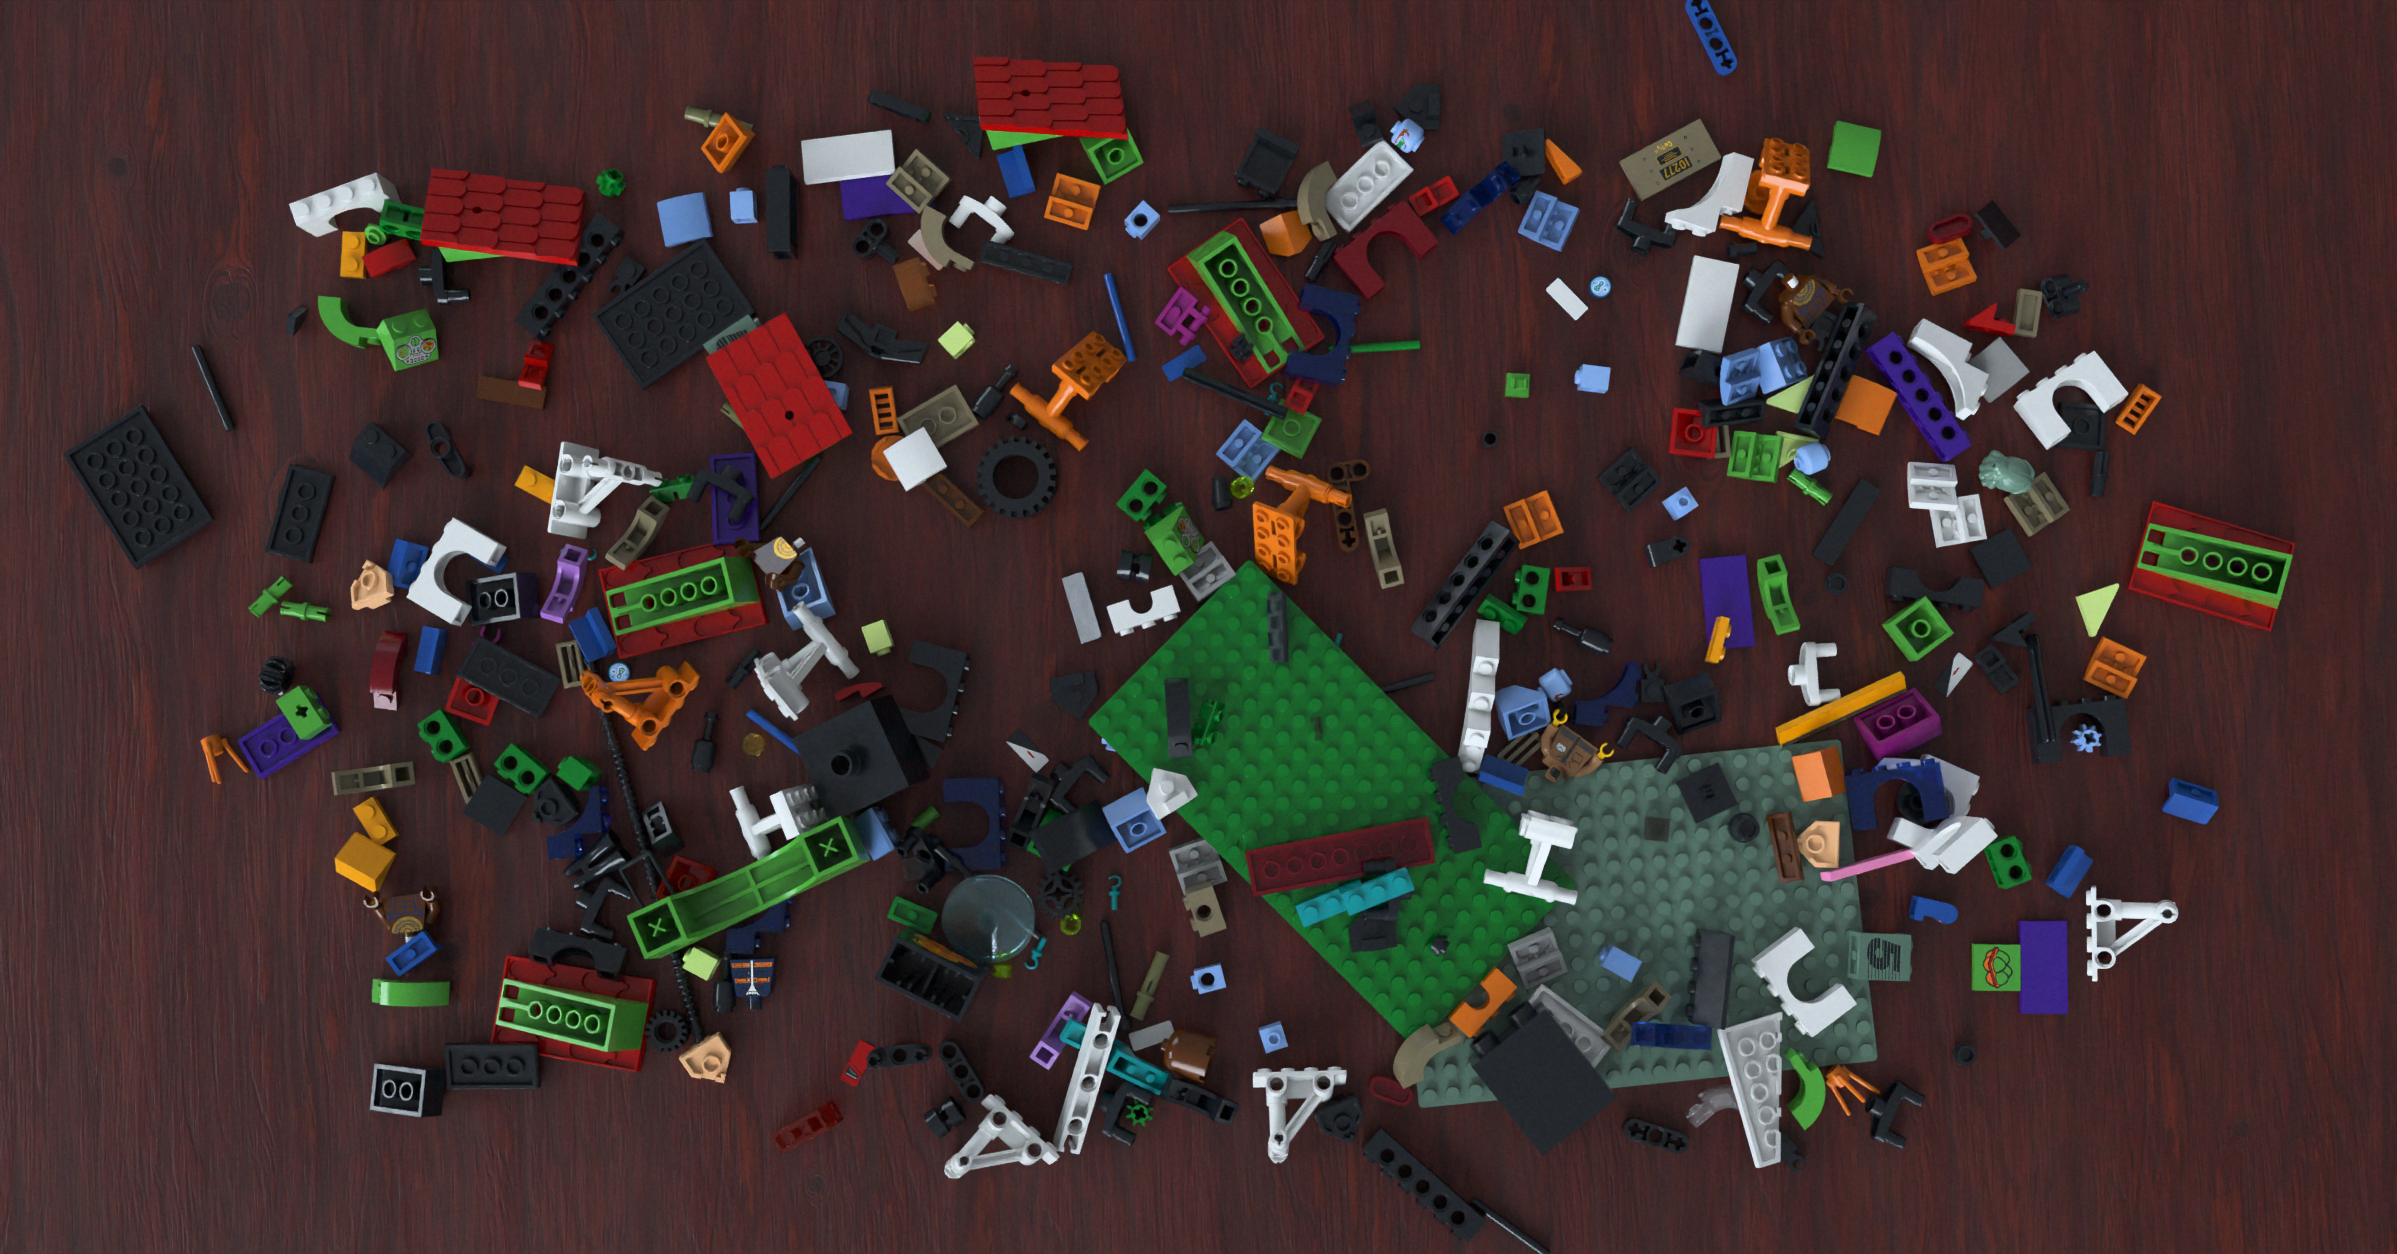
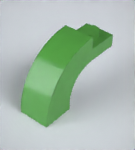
[318,296,382,349]
[1757,554,1800,635]
[372,978,450,1006]
[1784,1047,1825,1130]

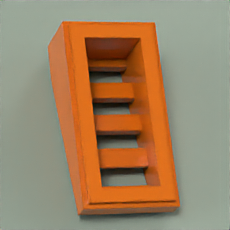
[1546,139,1583,185]
[2114,383,2162,435]
[869,386,899,435]

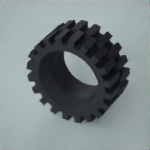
[976,436,1058,520]

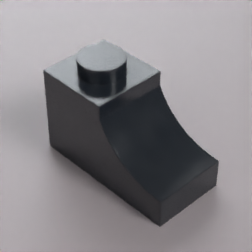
[641,801,686,858]

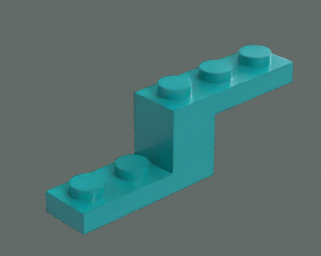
[1295,867,1415,927]
[1059,1017,1175,1095]

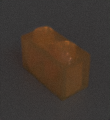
[893,257,938,312]

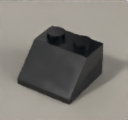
[349,421,414,488]
[1663,672,1721,736]

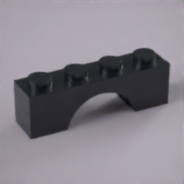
[1883,567,1985,612]
[1428,756,1482,854]
[528,927,629,982]

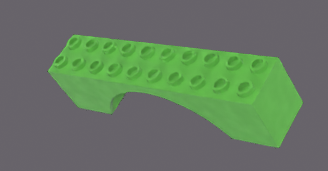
[627,816,870,959]

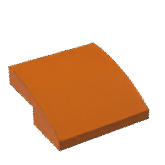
[1044,172,1102,230]
[1916,238,1977,296]
[1835,374,1897,435]
[1503,490,1565,550]
[2083,636,2147,699]

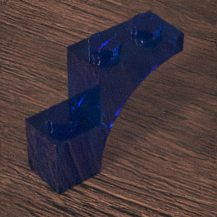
[1440,161,1521,236]
[1572,661,1642,727]
[547,786,610,860]
[725,896,794,954]
[1631,1022,1712,1050]

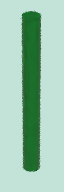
[1328,340,1420,354]

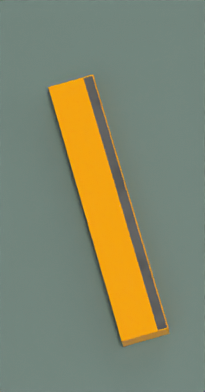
[1775,671,1906,748]

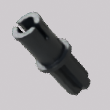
[1303,239,1337,283]
[2088,451,2110,498]
[724,648,764,690]

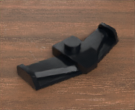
[836,310,930,365]

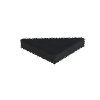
[944,112,984,161]
[1791,200,1825,259]

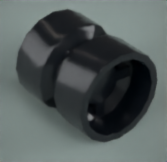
[1117,549,1153,584]
[923,1095,967,1139]

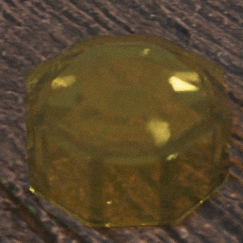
[742,733,766,756]

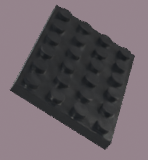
[591,238,757,390]
[63,405,216,569]

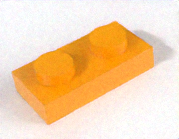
[340,231,368,279]
[515,465,555,505]
[1705,616,1732,664]
[353,796,399,846]

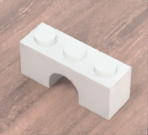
[1107,585,1181,636]

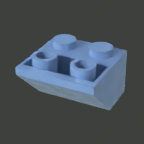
[1754,336,1808,394]
[853,806,901,861]

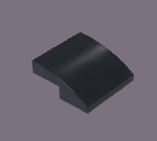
[1596,447,1663,513]

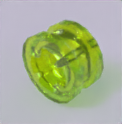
[1231,476,1254,499]
[1060,914,1081,935]
[992,964,1013,978]

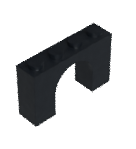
[898,640,971,742]
[2025,695,2132,764]

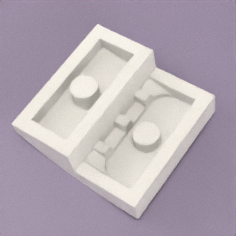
[883,427,947,491]
[1907,462,1958,511]
[1929,494,1987,548]

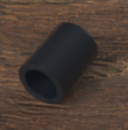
[1480,431,1498,449]

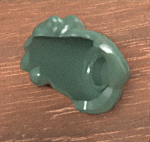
[1978,450,2035,494]

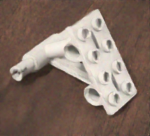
[548,442,662,539]
[754,601,859,721]
[729,782,829,860]
[1483,810,1578,905]
[2086,885,2178,981]
[1253,1067,1347,1164]
[944,1094,1060,1179]

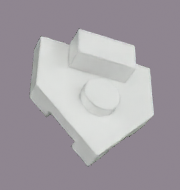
[1146,768,1198,820]

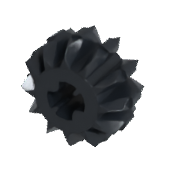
[258,656,295,695]

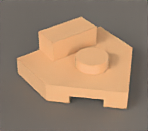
[351,560,394,610]
[1797,820,1840,868]
[679,1032,731,1083]

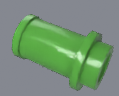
[911,805,941,831]

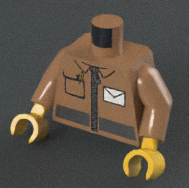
[1541,709,1614,783]

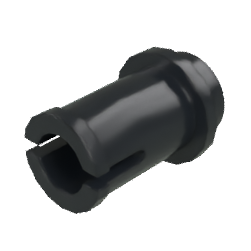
[1726,240,1757,259]

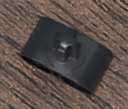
[852,218,900,265]
[2040,273,2089,319]

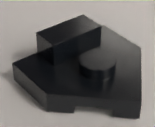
[1393,84,1440,131]
[1049,670,1098,720]
[531,775,581,827]
[1348,910,1397,952]
[1313,1092,1364,1144]

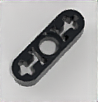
[867,90,932,125]
[1622,1117,1689,1154]

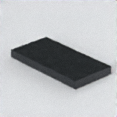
[265,464,336,564]
[456,635,562,719]
[1029,799,1118,874]
[444,1042,541,1090]

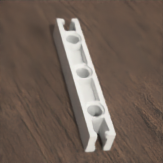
[1053,1003,1121,1154]

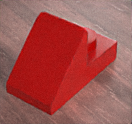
[1962,303,2016,338]
[1554,567,1592,592]

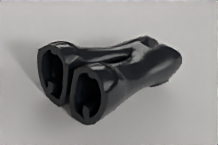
[562,828,634,891]

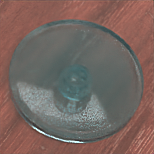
[942,875,1035,963]

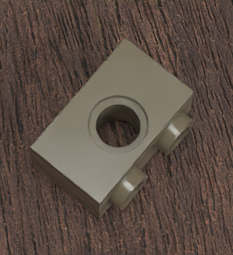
[1182,880,1227,937]

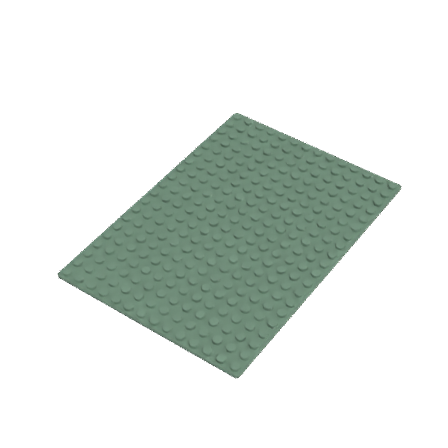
[1416,739,1877,1108]

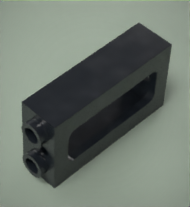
[766,165,798,260]

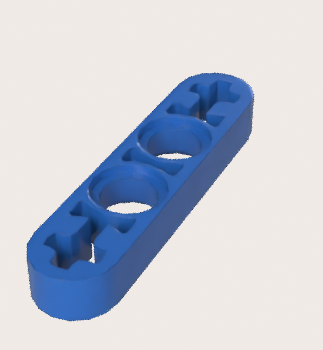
[1685,0,1737,76]

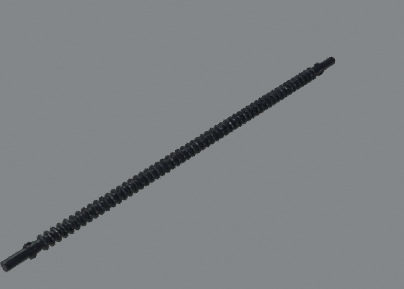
[583,657,704,1045]

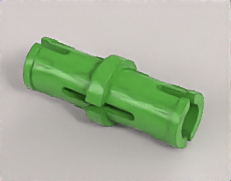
[1787,467,1833,505]
[248,575,293,618]
[280,601,331,622]

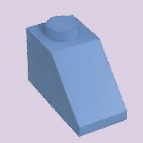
[1598,944,1642,982]

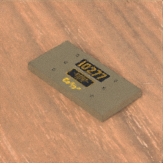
[1619,119,1722,202]

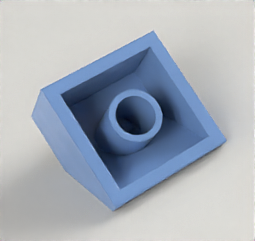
[1494,685,1551,740]
[1102,787,1167,854]

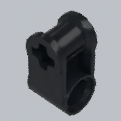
[1643,536,1690,568]

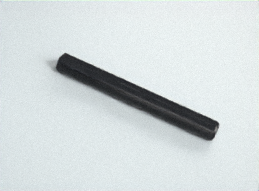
[1182,367,1288,420]
[2025,634,2057,744]

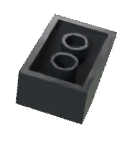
[466,572,540,626]
[370,1063,446,1117]

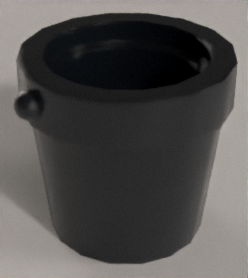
[1727,813,1760,843]

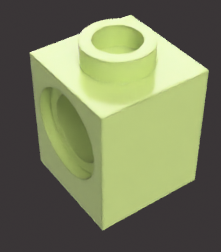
[938,321,975,360]
[861,620,895,656]
[682,945,722,981]

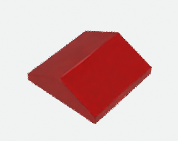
[1668,407,1718,459]
[444,676,500,726]
[655,854,717,899]

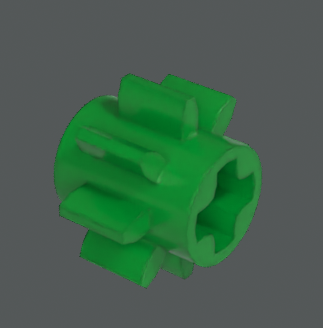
[596,168,627,197]
[1126,1099,1154,1127]

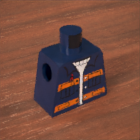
[730,957,778,1010]

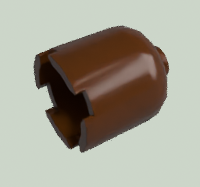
[1160,1028,1218,1083]

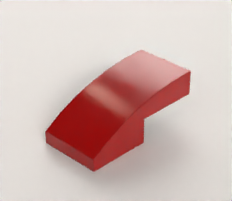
[1408,175,1461,217]
[362,238,418,278]
[518,340,554,390]
[1283,366,1324,416]
[834,682,885,702]

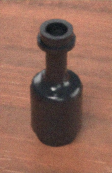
[971,364,1019,421]
[1552,617,1614,656]
[690,711,719,773]
[712,951,736,1012]

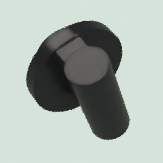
[1550,700,1571,725]

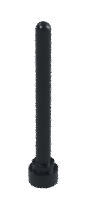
[1100,920,1133,1032]

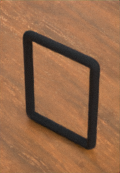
[619,851,676,909]

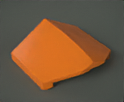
[1259,210,1312,257]

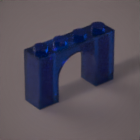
[1283,283,1361,388]
[1844,758,1950,831]
[943,777,1006,872]

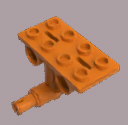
[1719,138,1812,251]
[1010,331,1128,451]
[1253,465,1352,585]
[580,661,700,751]

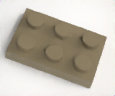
[897,384,979,449]

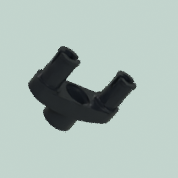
[1614,198,1678,255]
[419,246,471,306]
[1741,259,1797,325]
[425,420,473,480]
[686,464,755,523]
[1615,715,1684,775]
[1048,753,1110,814]
[894,826,946,894]
[1363,858,1412,922]
[575,874,635,943]
[866,1042,933,1069]
[1097,1080,1155,1147]
[1865,1080,1925,1150]

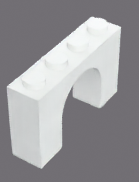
[289,173,401,237]
[2013,351,2129,450]
[407,518,507,626]
[1886,754,1980,849]
[1910,815,1998,874]
[1751,927,1857,1037]

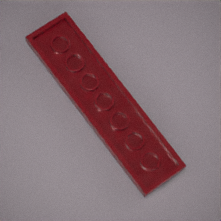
[1244,817,1436,897]

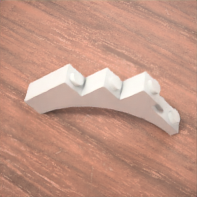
[1458,619,1500,773]

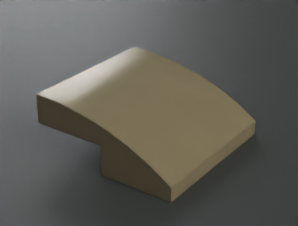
[886,149,952,214]
[2003,472,2070,537]

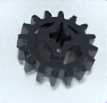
[1035,870,1086,920]

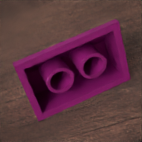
[1854,687,1942,763]

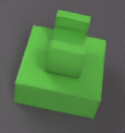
[1505,373,1530,398]

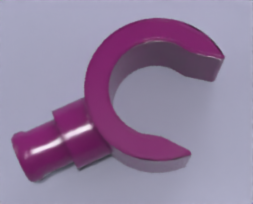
[471,625,504,646]

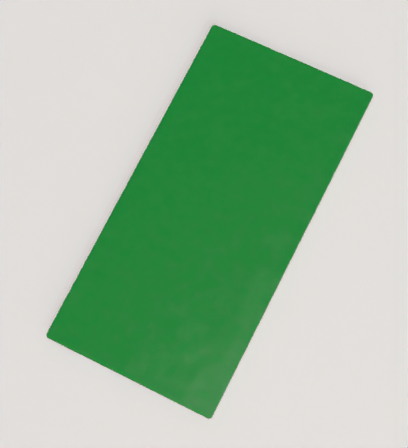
[1089,560,1575,1039]

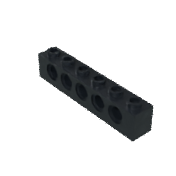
[514,212,625,341]
[1793,301,1878,440]
[1409,521,1521,650]
[1361,1125,1487,1243]

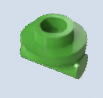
[364,223,392,245]

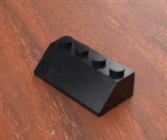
[1685,929,1735,1030]

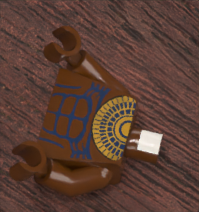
[1779,273,1854,345]
[734,537,808,592]
[364,885,441,944]

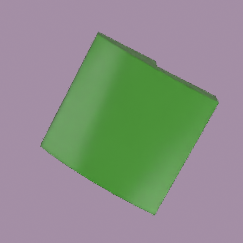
[1827,121,1881,177]
[1727,431,1784,483]

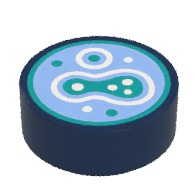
[1588,275,1612,299]
[608,662,632,682]

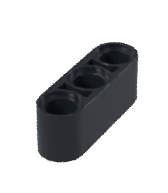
[939,1039,986,1102]

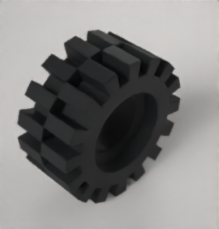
[645,1009,690,1053]

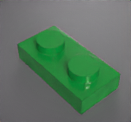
[1477,593,1528,636]
[887,895,939,935]

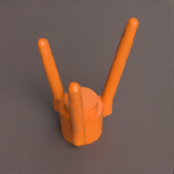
[200,734,249,784]
[1825,1063,1881,1116]

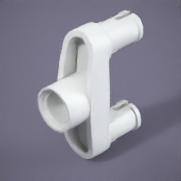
[948,195,1015,244]
[1788,642,1841,706]

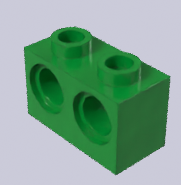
[380,200,425,241]
[1116,469,1168,523]
[1511,565,1550,615]
[417,709,472,763]
[494,743,553,794]
[556,755,604,791]
[1984,835,2032,889]

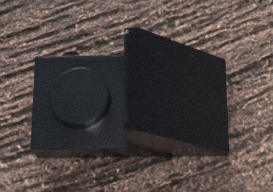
[1347,99,1383,148]
[1986,611,2037,648]

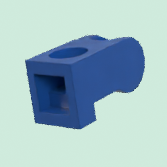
[1908,895,1958,924]

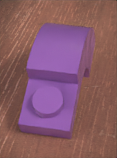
[540,544,588,624]
[1030,991,1093,1070]

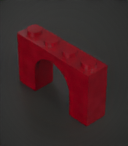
[1332,200,1439,303]

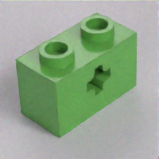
[276,686,332,740]

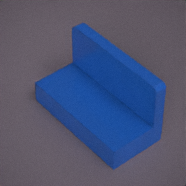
[997,145,1036,199]
[387,539,429,589]
[569,607,617,663]
[414,626,448,675]
[1476,754,1528,796]
[2162,778,2219,825]
[2045,845,2093,898]
[385,930,444,977]

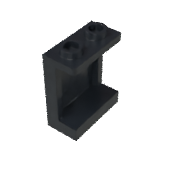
[1234,126,1300,199]

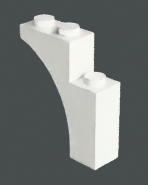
[1664,152,1754,236]
[1906,318,1989,420]

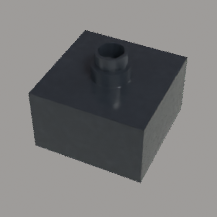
[792,694,930,820]

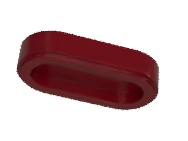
[1927,213,1973,244]
[1368,1074,1413,1107]

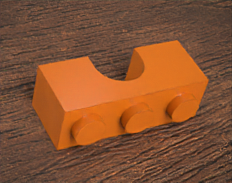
[1447,966,1517,1038]

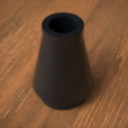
[1508,175,1542,206]
[1211,476,1234,511]

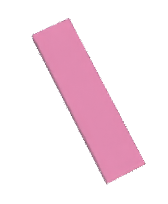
[1820,849,1915,881]

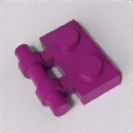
[1154,286,1212,346]

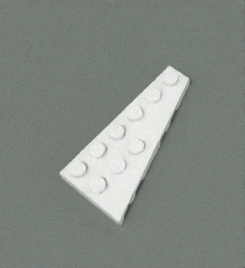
[1717,1012,1782,1168]

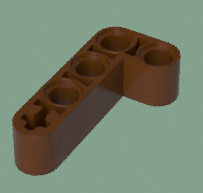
[1326,459,1370,553]

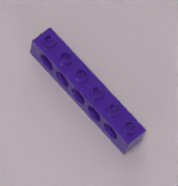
[1865,331,1972,463]

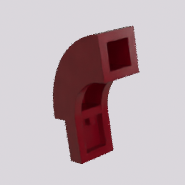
[370,631,408,711]

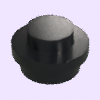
[1824,572,1848,595]
[1430,934,1450,957]
[1952,1042,1977,1066]

